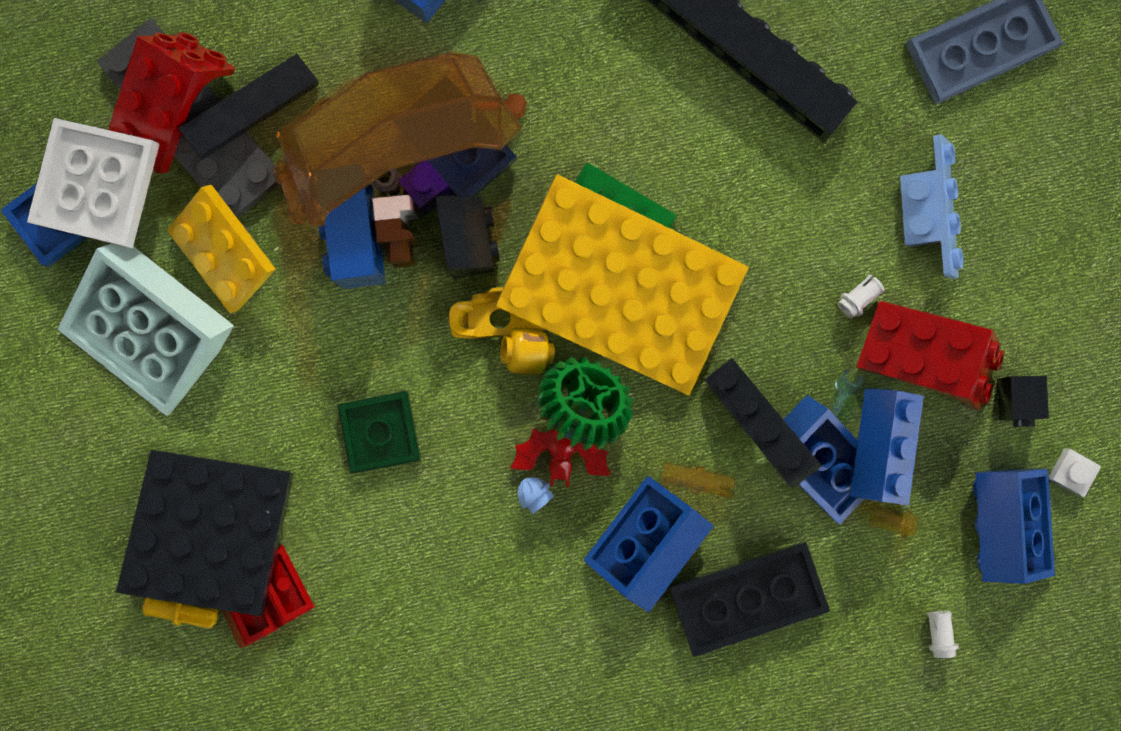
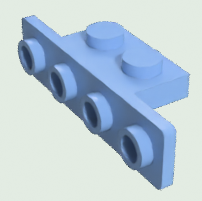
[900,135,963,279]

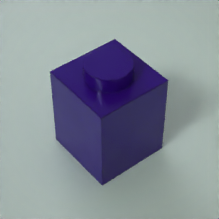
[398,158,452,216]

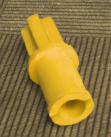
[143,598,218,629]

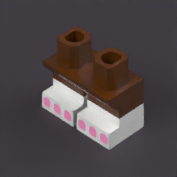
[372,195,421,268]

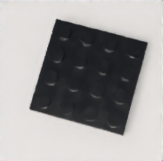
[116,450,294,617]

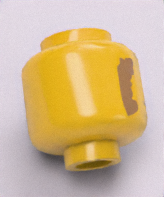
[500,328,555,375]

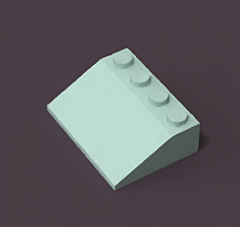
[58,243,234,416]

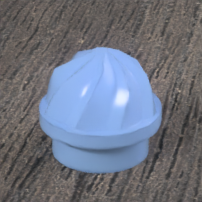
[517,477,554,514]

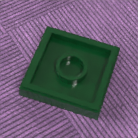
[337,391,422,474]

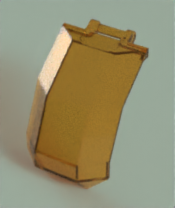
[273,52,522,226]

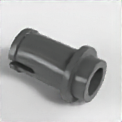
[371,164,402,196]

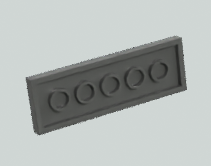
[96,18,286,219]

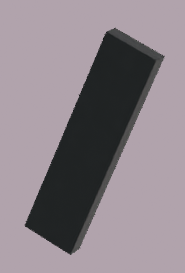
[178,54,318,160]

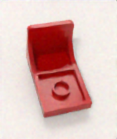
[108,32,235,174]
[856,301,1005,411]

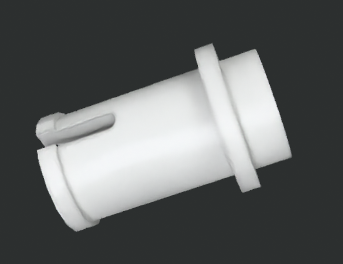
[838,275,885,318]
[927,611,959,658]

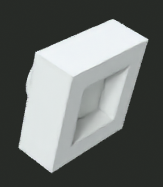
[1049,448,1101,497]

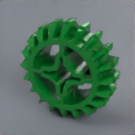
[536,356,634,451]

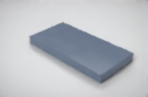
[905,0,1064,105]

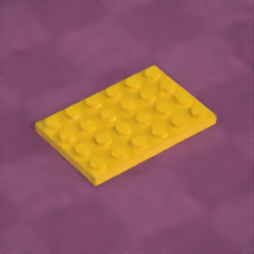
[495,174,749,396]

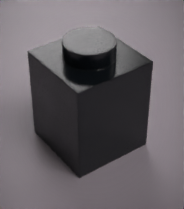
[997,375,1049,427]

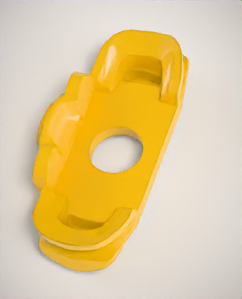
[449,287,545,339]

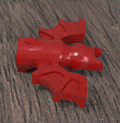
[510,428,611,487]

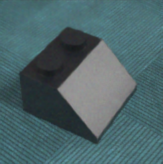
[435,196,500,279]

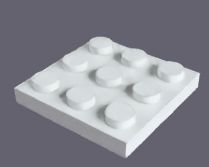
[27,118,159,248]

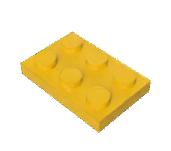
[167,185,276,314]

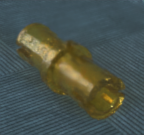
[660,461,735,499]

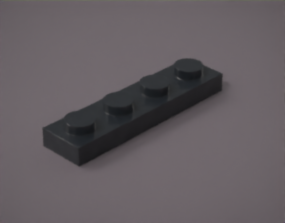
[705,358,822,489]

